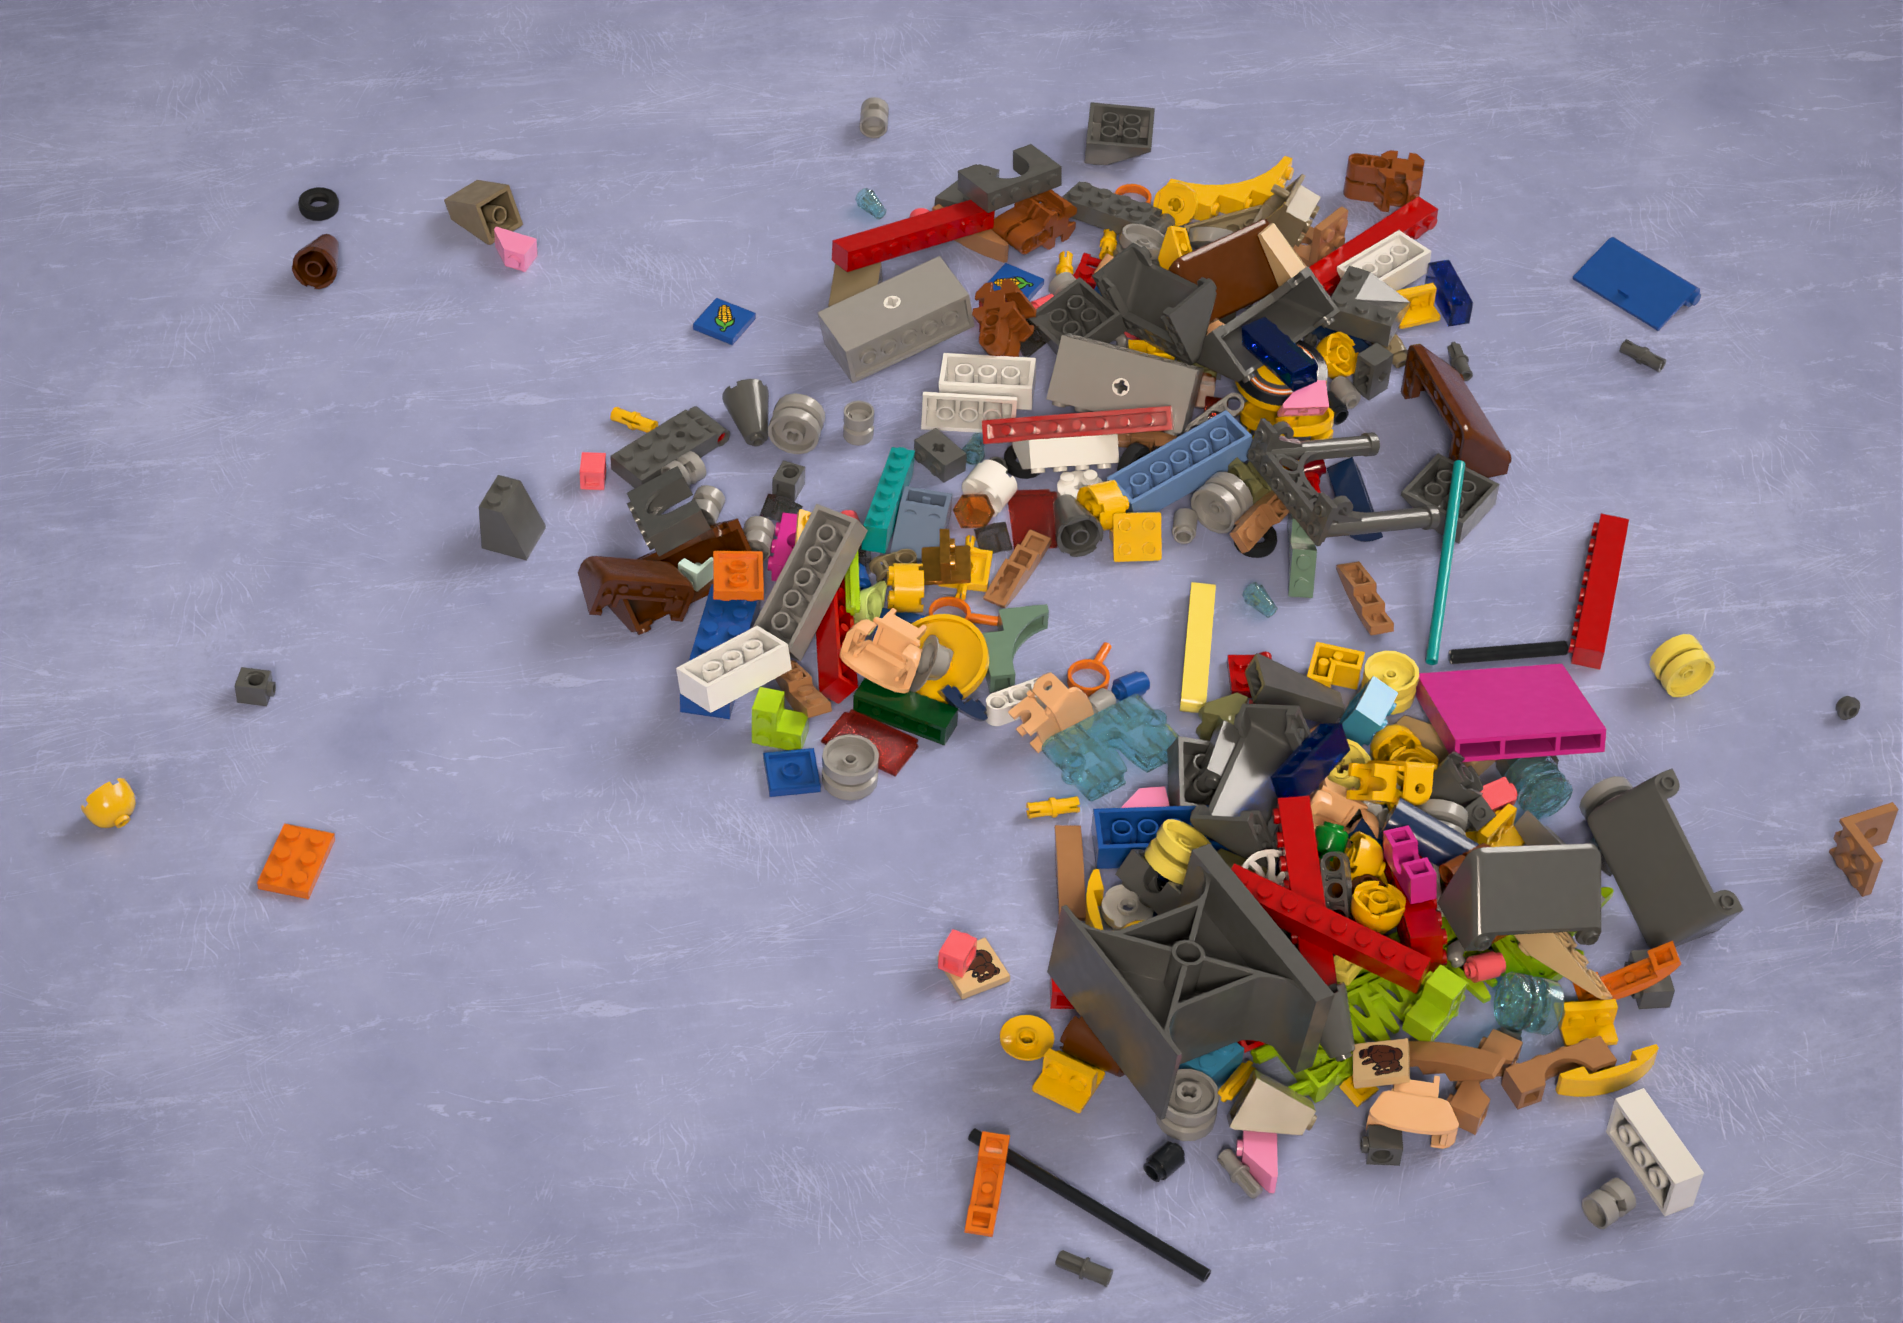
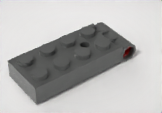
[1062,181,1175,235]
[610,406,730,488]

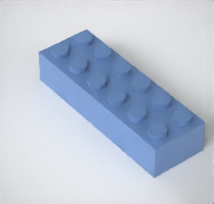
[1107,410,1253,513]

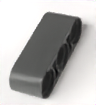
[1185,393,1244,433]
[1320,851,1354,921]

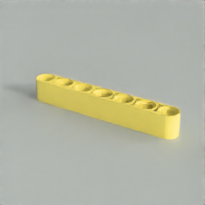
[1180,582,1216,713]

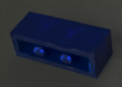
[1425,260,1473,327]

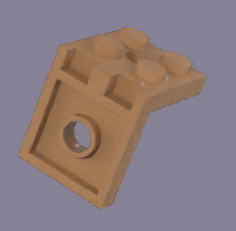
[1293,206,1348,267]
[1829,802,1899,897]

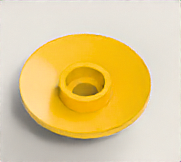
[1000,1015,1054,1061]

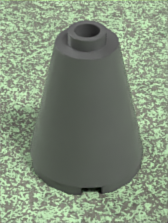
[722,379,769,446]
[1053,494,1103,557]
[1416,752,1484,805]
[1320,982,1355,1062]

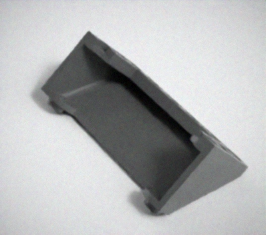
[1092,243,1217,365]
[1195,266,1340,384]
[1190,704,1319,868]
[1588,768,1743,949]
[1437,843,1601,951]

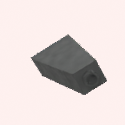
[1245,653,1345,727]

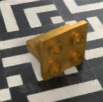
[921,529,971,585]

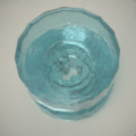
[1505,756,1573,820]
[1494,972,1564,1036]

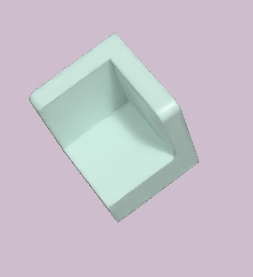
[678,557,713,592]

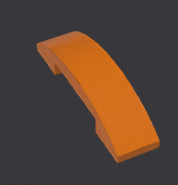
[1573,941,1681,1002]
[964,1131,1010,1237]

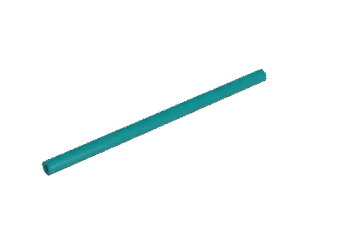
[1425,460,1466,665]

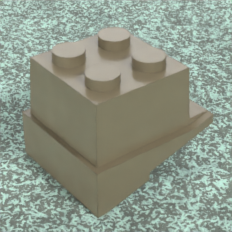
[1252,174,1321,248]

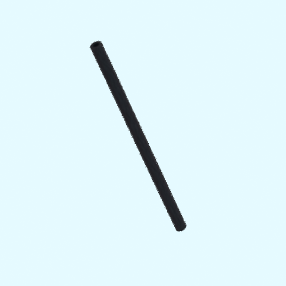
[968,1128,1211,1283]

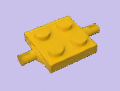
[938,535,993,600]

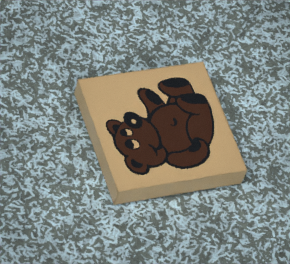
[937,938,1010,1000]
[1353,1038,1410,1088]

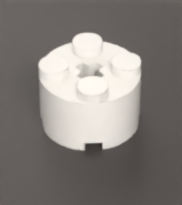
[962,460,1017,517]

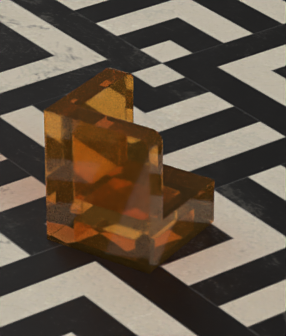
[953,494,995,528]

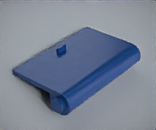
[1573,237,1701,331]

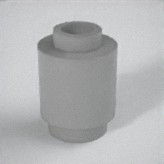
[1330,376,1361,410]
[1172,508,1198,544]
[1088,688,1116,722]

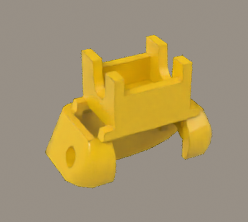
[1346,760,1437,806]

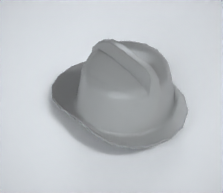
[909,635,953,692]

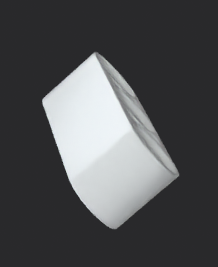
[985,677,1052,726]

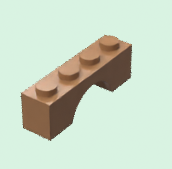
[1447,1029,1523,1135]
[1501,1036,1617,1110]

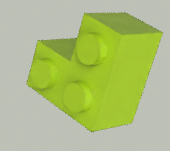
[752,687,809,751]
[1402,964,1468,1042]

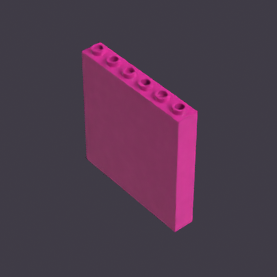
[1415,664,1606,762]

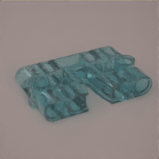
[1042,694,1180,801]

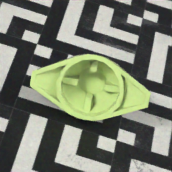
[853,580,887,635]

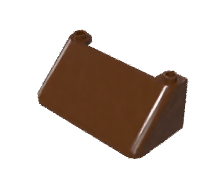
[1168,219,1279,335]
[1400,344,1512,478]
[607,518,752,635]

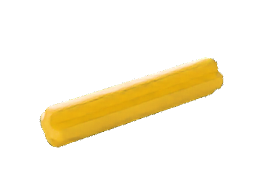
[1217,1060,1256,1102]

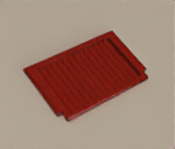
[1008,489,1057,549]
[821,709,919,777]

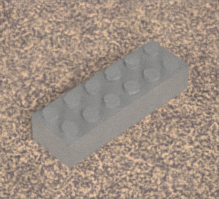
[753,504,868,661]

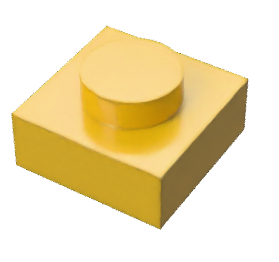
[1339,1075,1379,1108]

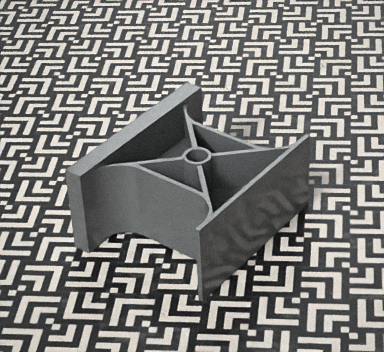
[1047,843,1334,1120]

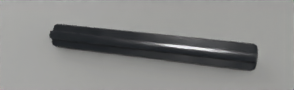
[1448,640,1569,664]

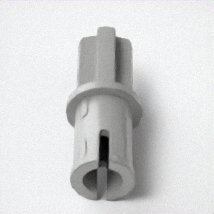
[1217,1149,1263,1199]

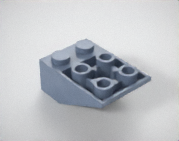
[890,486,952,562]

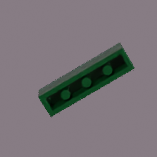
[853,678,958,746]

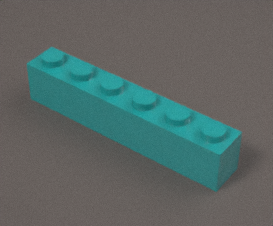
[861,447,915,554]

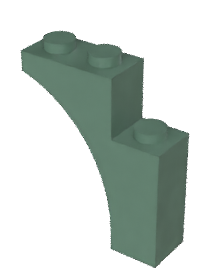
[1287,512,1317,598]
[982,604,1049,693]

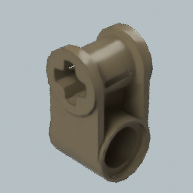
[869,549,917,587]

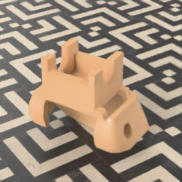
[839,608,927,693]
[1008,672,1094,753]
[1307,773,1379,849]
[1366,1076,1459,1149]

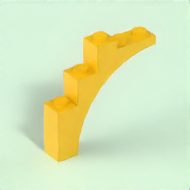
[1167,156,1294,221]

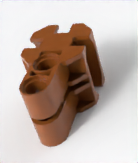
[1343,150,1425,212]
[991,189,1077,255]
[972,279,1037,357]

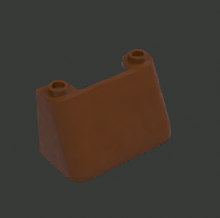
[578,556,694,622]

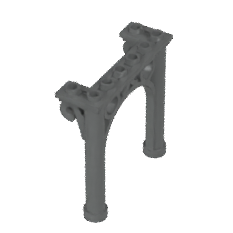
[1246,418,1440,546]

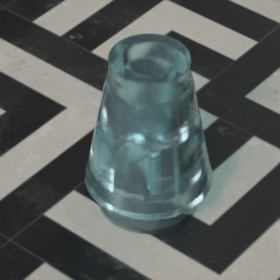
[855,188,887,219]
[962,433,985,465]
[1242,582,1278,618]

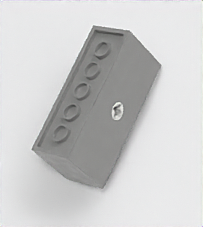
[817,256,975,383]
[1046,334,1204,436]

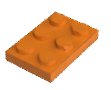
[713,551,764,601]
[257,823,335,899]

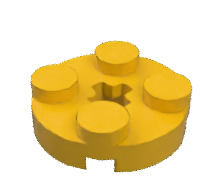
[1153,182,1198,227]

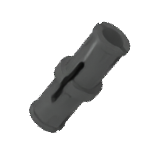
[1619,339,1666,372]

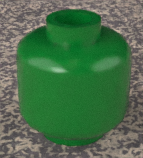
[1315,821,1349,862]

